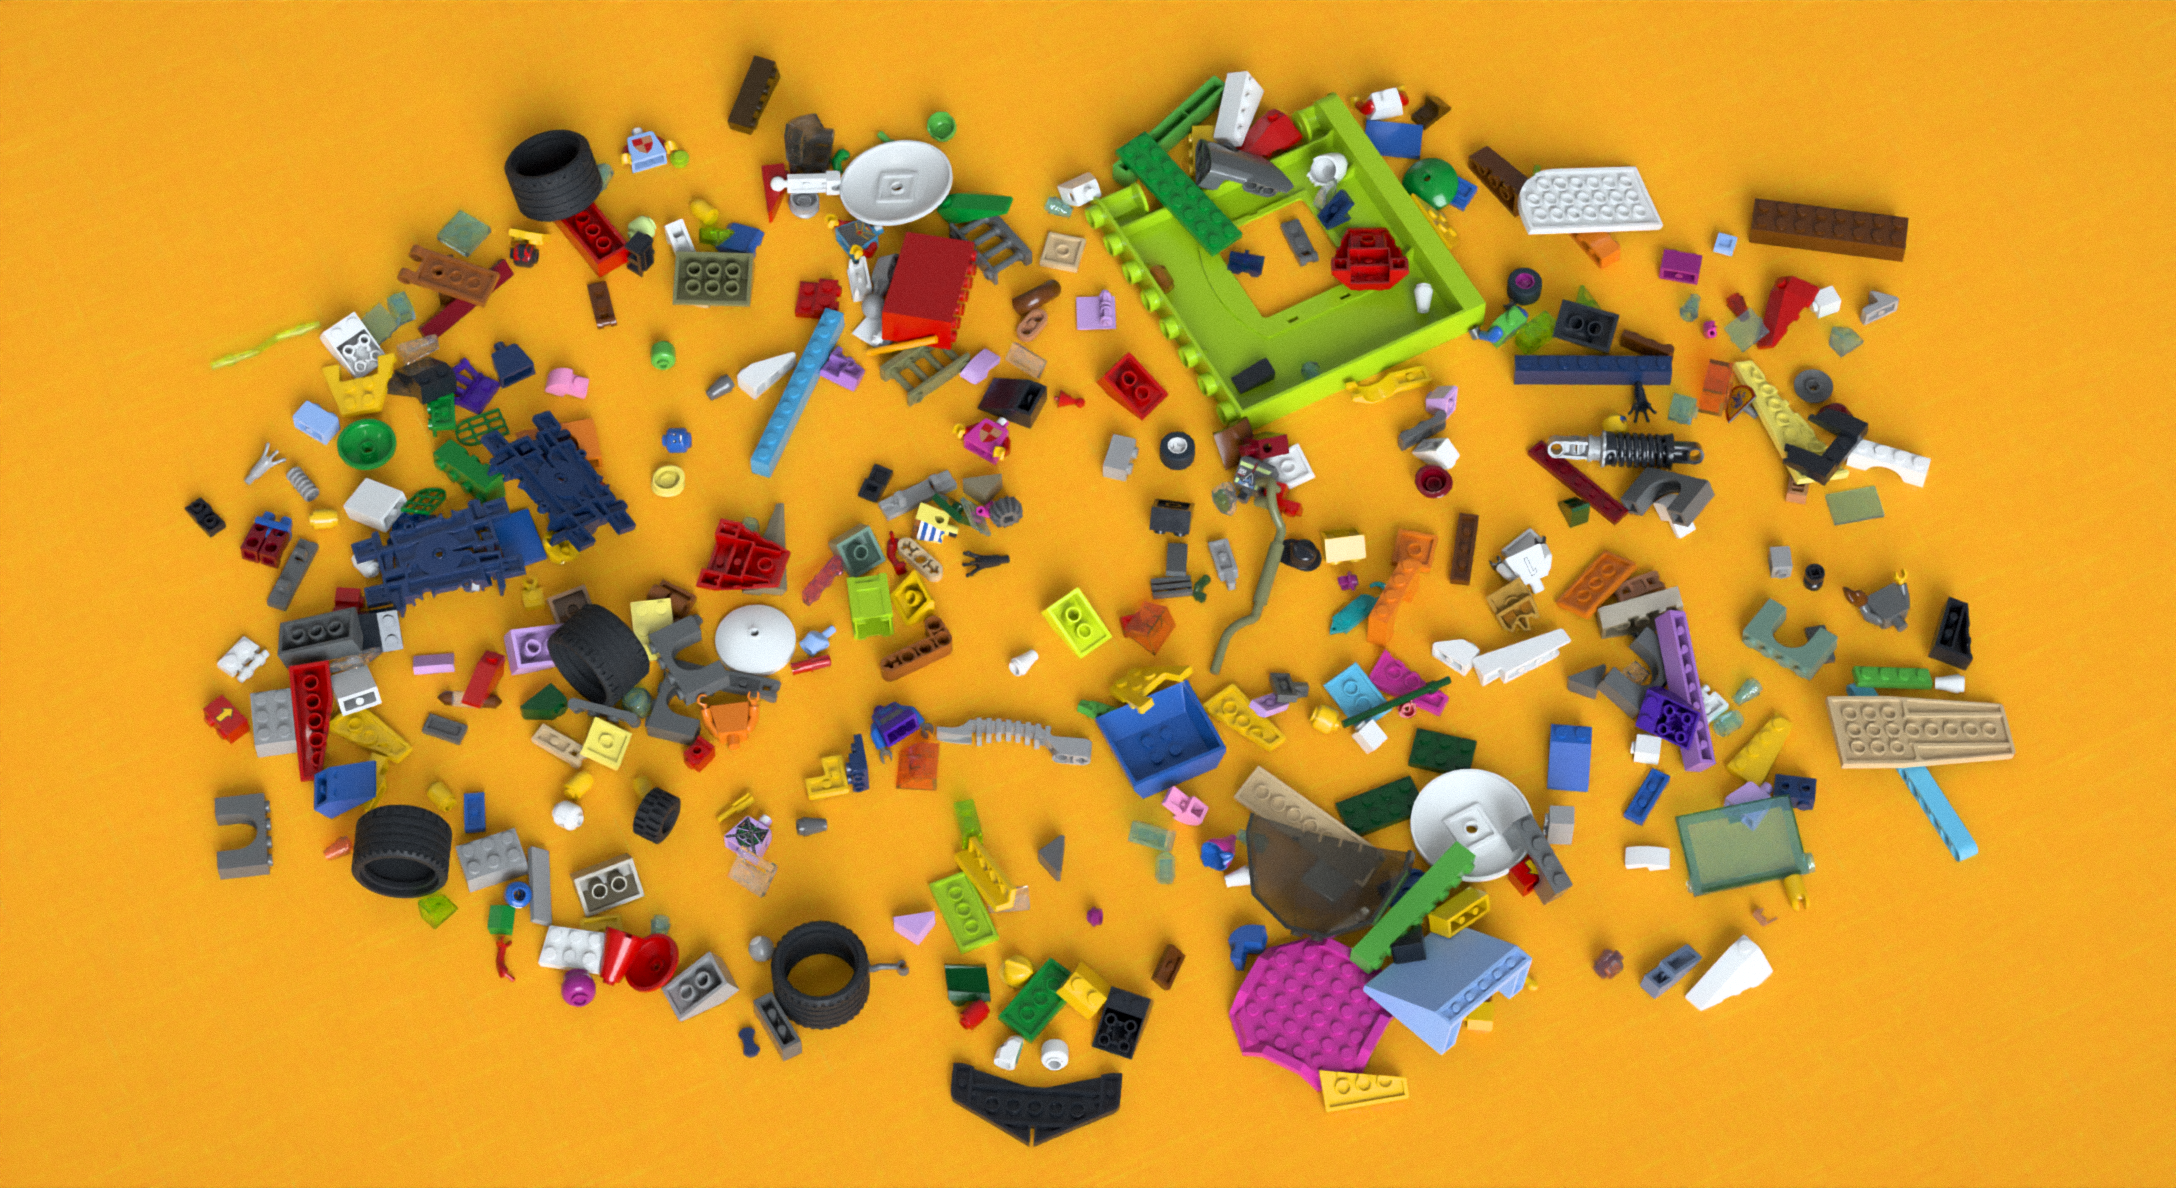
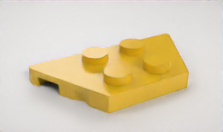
[1410,193,1460,250]

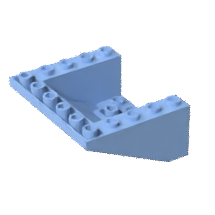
[1363,927,1532,1055]

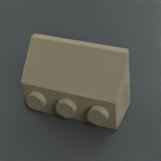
[569,852,645,917]

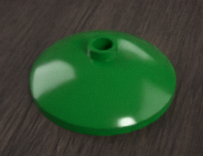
[1402,158,1459,210]
[337,419,397,470]

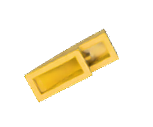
[364,752,389,813]

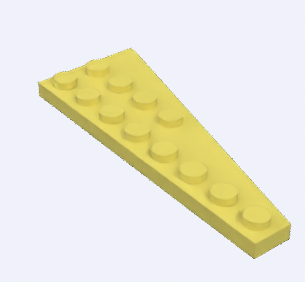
[1732,360,1849,484]

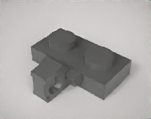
[1269,673,1309,703]

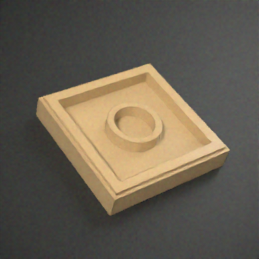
[1040,232,1086,273]

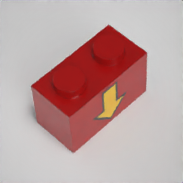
[203,695,250,744]
[1508,854,1539,897]

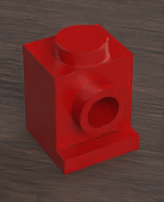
[683,735,716,773]

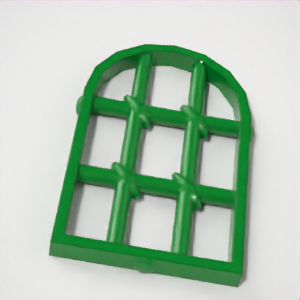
[455,408,510,447]
[400,487,447,515]

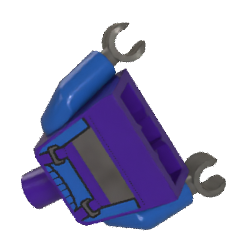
[870,702,934,764]

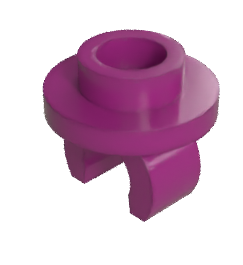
[1338,571,1359,591]

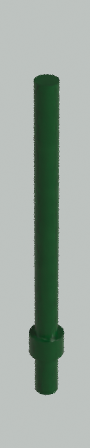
[1341,676,1452,728]

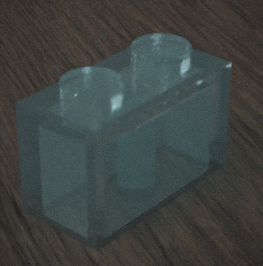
[1128,820,1177,852]

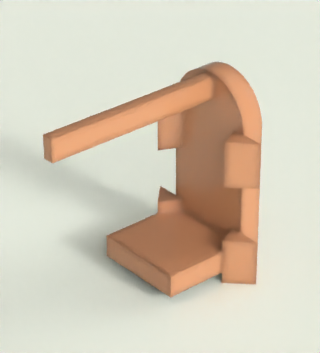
[1752,908,1778,927]

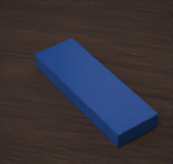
[1624,768,1671,826]

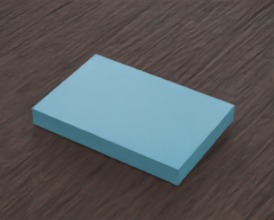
[1323,662,1392,727]

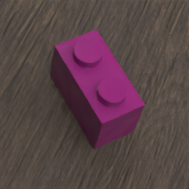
[1659,249,1703,285]

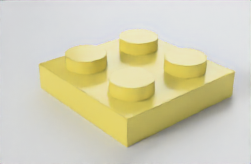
[580,717,632,771]

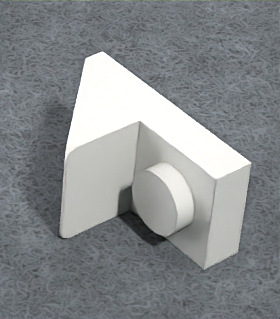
[664,219,696,256]

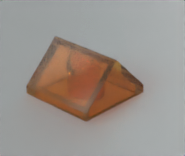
[1123,601,1176,656]

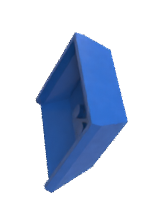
[1094,680,1226,799]

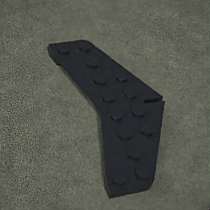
[951,1063,1122,1147]

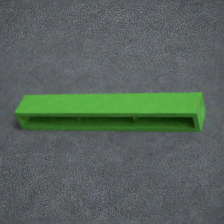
[1113,75,1225,188]
[1350,841,1476,974]

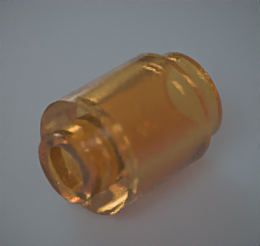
[1150,265,1175,294]

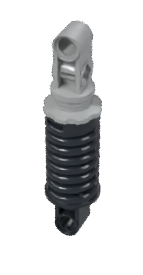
[1547,430,1704,471]

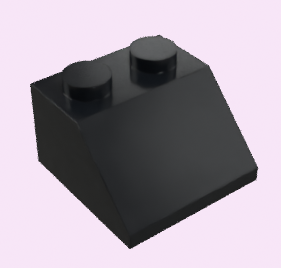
[1149,499,1195,537]

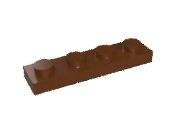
[1450,513,1479,586]

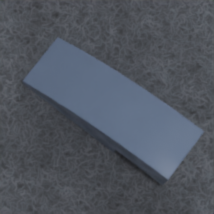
[1640,944,1702,999]

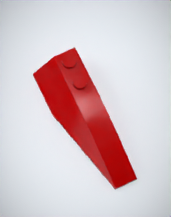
[288,660,333,782]

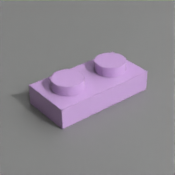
[1249,693,1290,718]

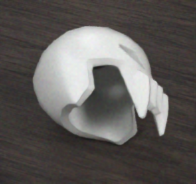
[1307,153,1348,187]

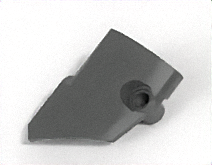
[1195,139,1294,197]

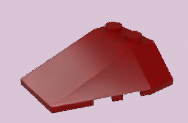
[1331,227,1409,291]
[696,518,791,591]

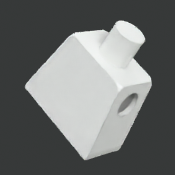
[1057,172,1102,206]

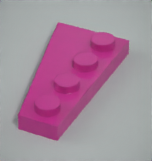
[1368,650,1449,717]

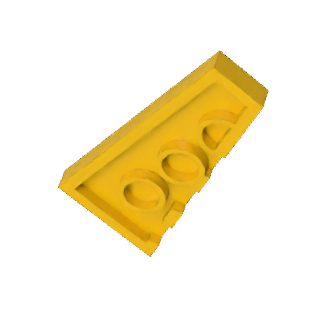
[1202,683,1286,752]
[329,708,413,764]

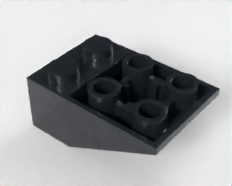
[977,378,1047,429]
[1092,986,1155,1060]

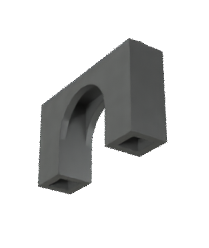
[1620,467,1715,527]
[647,615,730,706]
[1596,627,1667,719]
[645,659,714,746]
[215,793,273,880]
[1502,813,1573,905]

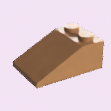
[546,584,592,624]

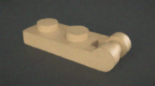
[531,724,587,769]

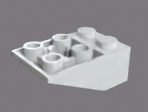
[319,312,385,378]

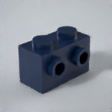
[1772,774,1817,811]

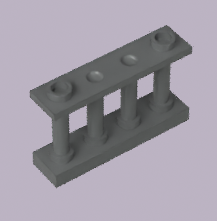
[949,215,1032,285]

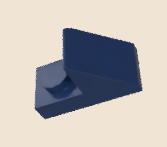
[1317,189,1355,230]

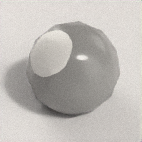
[748,936,775,962]

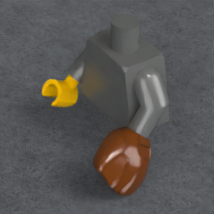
[1842,569,1910,632]

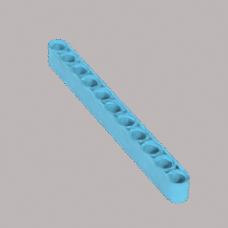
[1846,682,1978,862]

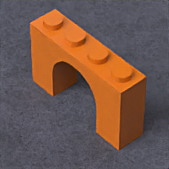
[515,418,603,469]
[1367,555,1421,649]

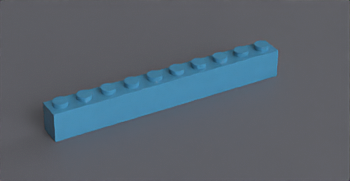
[750,308,845,478]

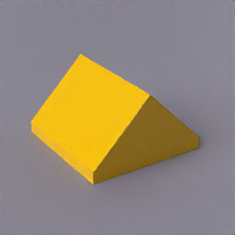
[890,570,935,626]

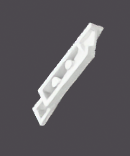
[1472,628,1571,686]

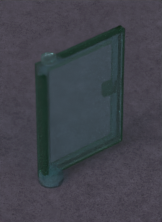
[1675,794,1815,897]

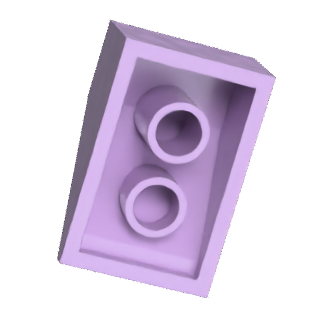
[504,623,564,675]

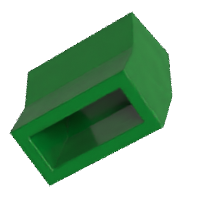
[487,905,516,935]

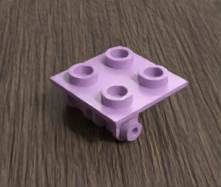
[1076,290,1116,330]

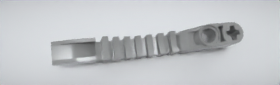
[937,717,1092,765]

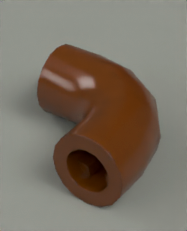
[1012,279,1061,315]

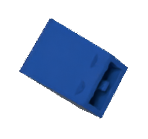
[314,760,376,819]

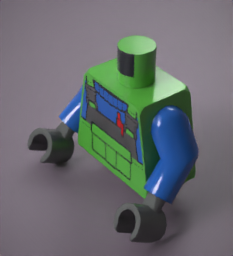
[1468,299,1529,349]

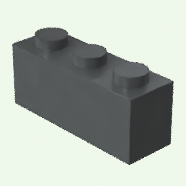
[753,992,802,1061]

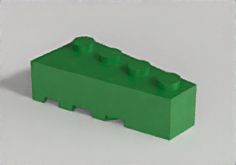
[433,439,506,506]

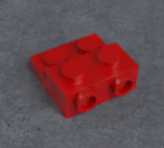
[795,278,842,319]

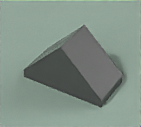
[1567,664,1606,700]
[1038,835,1065,882]

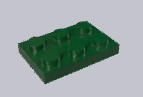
[1408,728,1477,774]

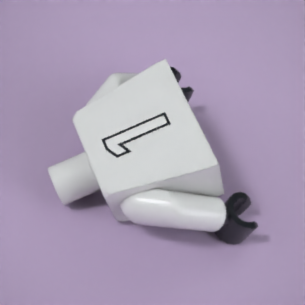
[1489,536,1552,594]

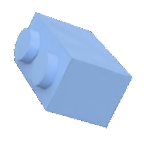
[292,400,340,445]

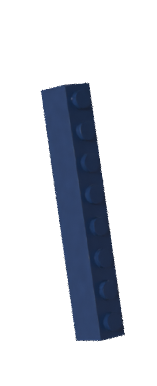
[1513,355,1672,385]

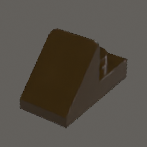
[1411,95,1451,131]

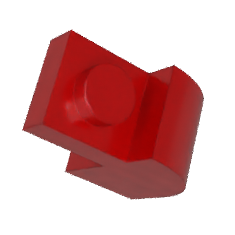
[1264,481,1304,518]

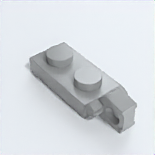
[1208,538,1238,591]

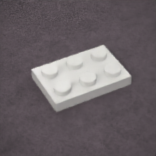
[538,925,604,974]

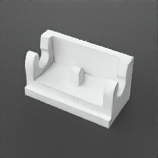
[847,256,872,302]

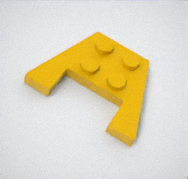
[322,353,397,418]
[1109,665,1193,714]

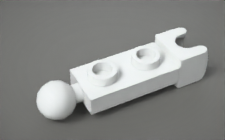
[770,171,841,195]

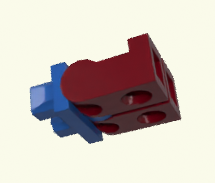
[240,511,293,569]

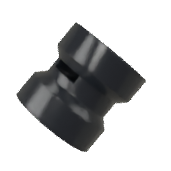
[1803,564,1825,591]

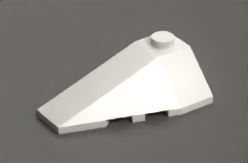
[1685,935,1773,1011]

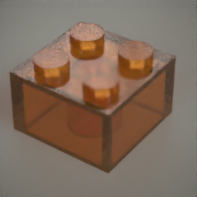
[1698,359,1735,417]

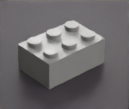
[250,688,297,758]
[455,828,528,892]

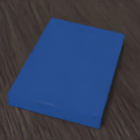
[1365,120,1423,160]
[493,508,547,566]

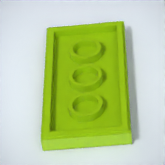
[929,871,999,954]

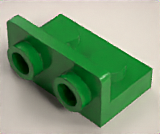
[427,393,456,437]

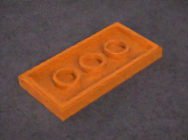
[1556,550,1637,620]

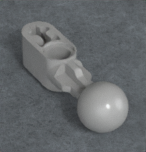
[861,253,899,319]

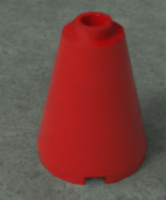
[600,926,645,986]

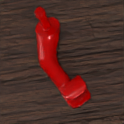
[887,531,908,576]
[496,935,515,982]

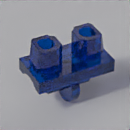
[1227,250,1265,278]

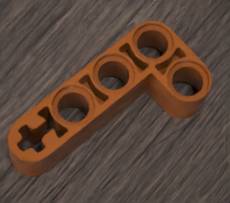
[880,616,953,682]

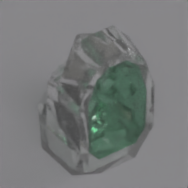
[1211,482,1237,516]

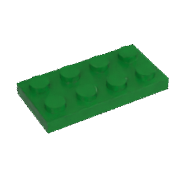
[998,957,1072,1043]

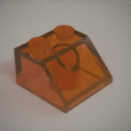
[896,742,940,791]

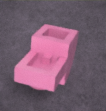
[545,368,589,399]
[1162,786,1209,826]

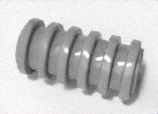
[286,467,319,502]

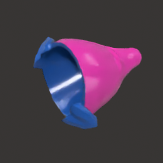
[1200,834,1237,871]

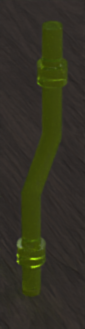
[210,320,321,371]

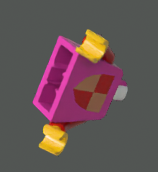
[952,417,1011,465]

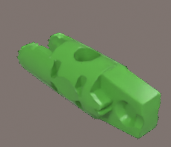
[1077,699,1118,719]

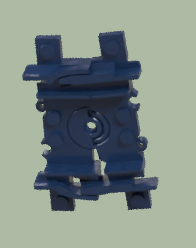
[480,410,636,552]
[351,497,526,618]

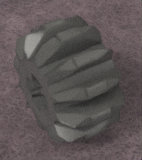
[989,495,1023,528]

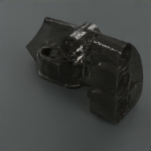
[784,113,835,174]

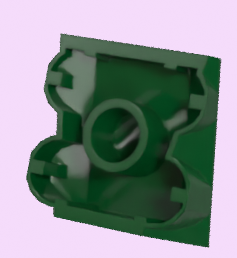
[944,963,991,1007]

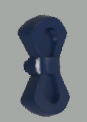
[738,1027,760,1058]

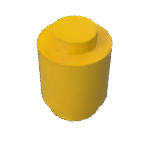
[690,199,718,225]
[309,508,338,529]
[563,771,594,800]
[427,782,457,812]

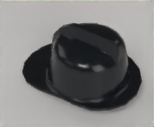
[1280,539,1322,572]

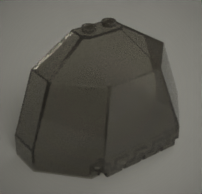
[1245,812,1416,942]

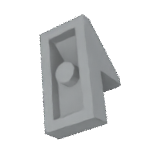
[1860,291,1899,326]

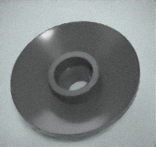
[1794,369,1833,403]

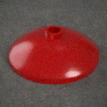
[625,933,679,993]

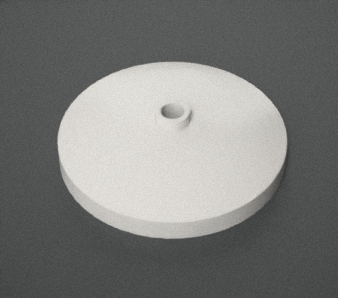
[715,605,796,677]

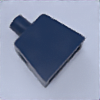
[491,341,535,389]

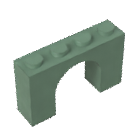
[1742,598,1838,681]

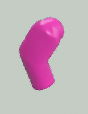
[1703,320,1717,339]
[976,500,993,518]

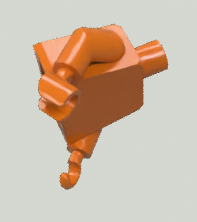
[697,691,760,750]

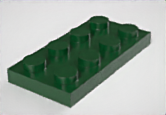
[1335,776,1419,837]

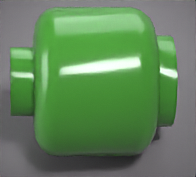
[650,341,676,370]

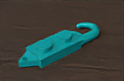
[1329,581,1386,635]

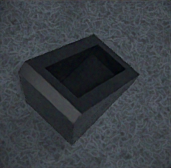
[1390,925,1426,964]

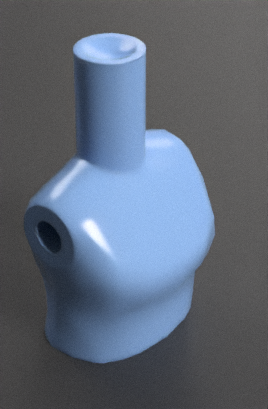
[799,625,836,657]

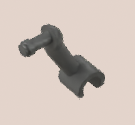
[868,960,909,976]

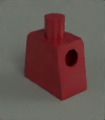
[1239,431,1289,459]

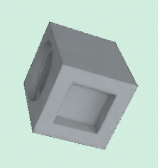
[1768,546,1793,579]

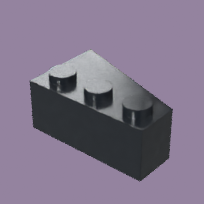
[1928,596,1973,671]

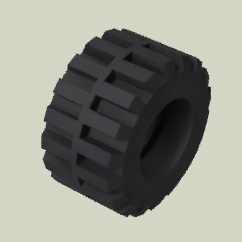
[633,787,681,844]

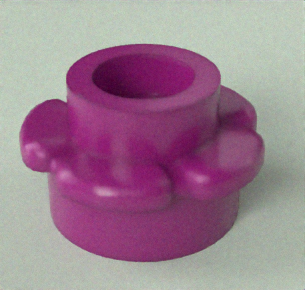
[1087,906,1103,927]

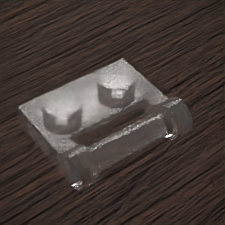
[728,844,778,898]

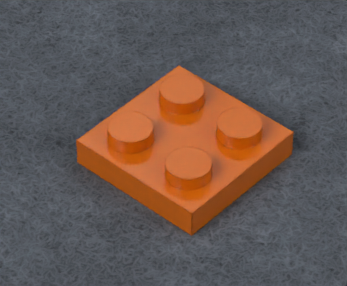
[1391,528,1438,573]

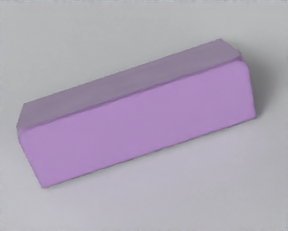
[413,653,455,675]

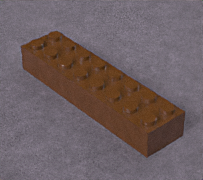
[1749,198,1909,262]

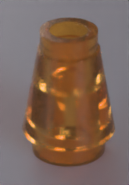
[323,835,354,862]

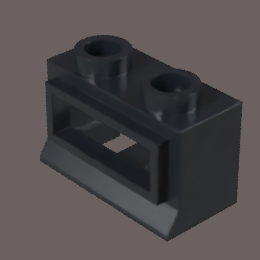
[624,231,655,277]

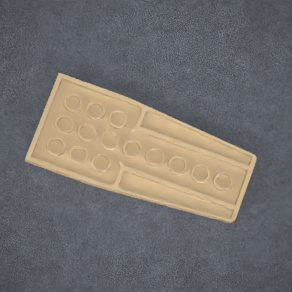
[1825,696,2016,769]

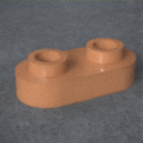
[1017,309,1048,342]

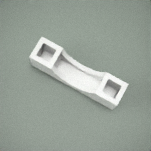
[1846,439,1931,487]

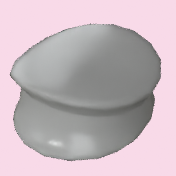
[788,193,820,219]

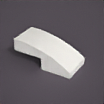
[1625,846,1670,871]

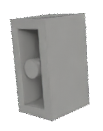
[1103,434,1139,482]
[1543,805,1575,845]

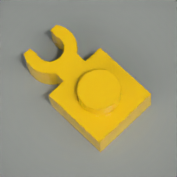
[522,576,545,612]

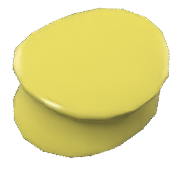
[651,465,685,497]

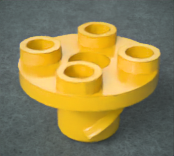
[542,530,581,564]

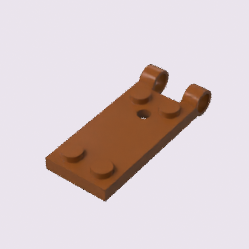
[397,245,500,308]

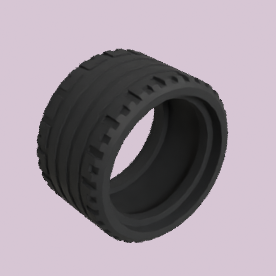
[504,129,603,222]
[548,604,650,707]
[351,804,452,898]
[771,920,870,1030]

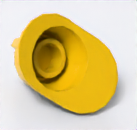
[999,955,1042,990]

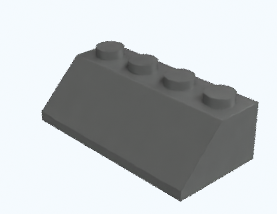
[277,607,363,669]

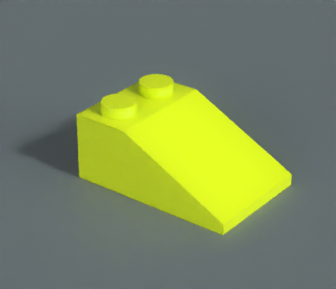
[1041,587,1112,659]

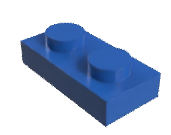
[464,792,486,833]

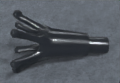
[1628,381,1657,423]
[962,550,1010,578]

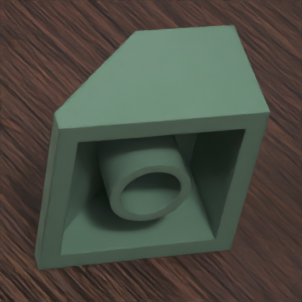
[828,523,886,578]

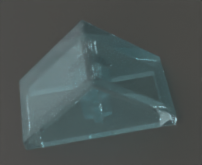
[1828,326,1864,357]

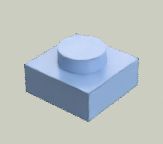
[1713,232,1738,257]

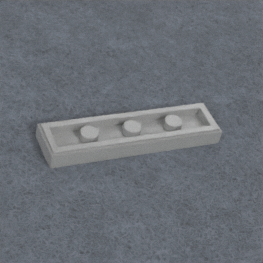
[527,846,552,926]

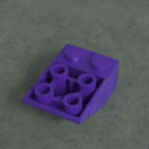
[1635,686,1702,750]

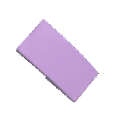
[960,348,1001,385]

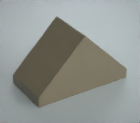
[963,473,1003,506]

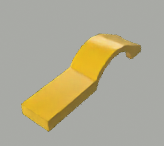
[1345,365,1432,404]

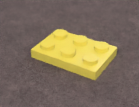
[630,598,677,662]

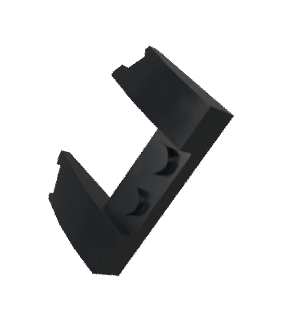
[1783,408,1868,486]

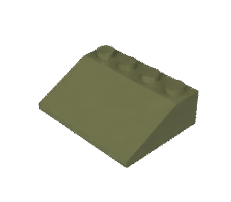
[672,251,755,307]

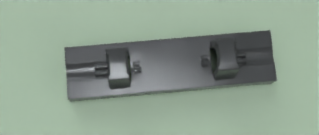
[267,538,319,612]

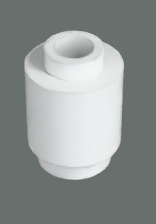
[351,555,380,578]

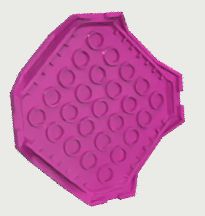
[1229,937,1394,1092]

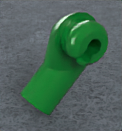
[831,148,850,175]

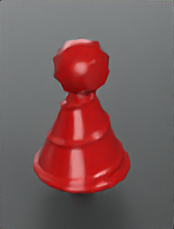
[1054,389,1085,408]

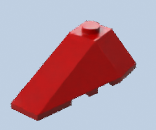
[1235,108,1303,158]
[1757,275,1820,349]

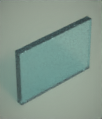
[1825,486,1885,526]

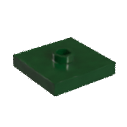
[932,493,979,527]

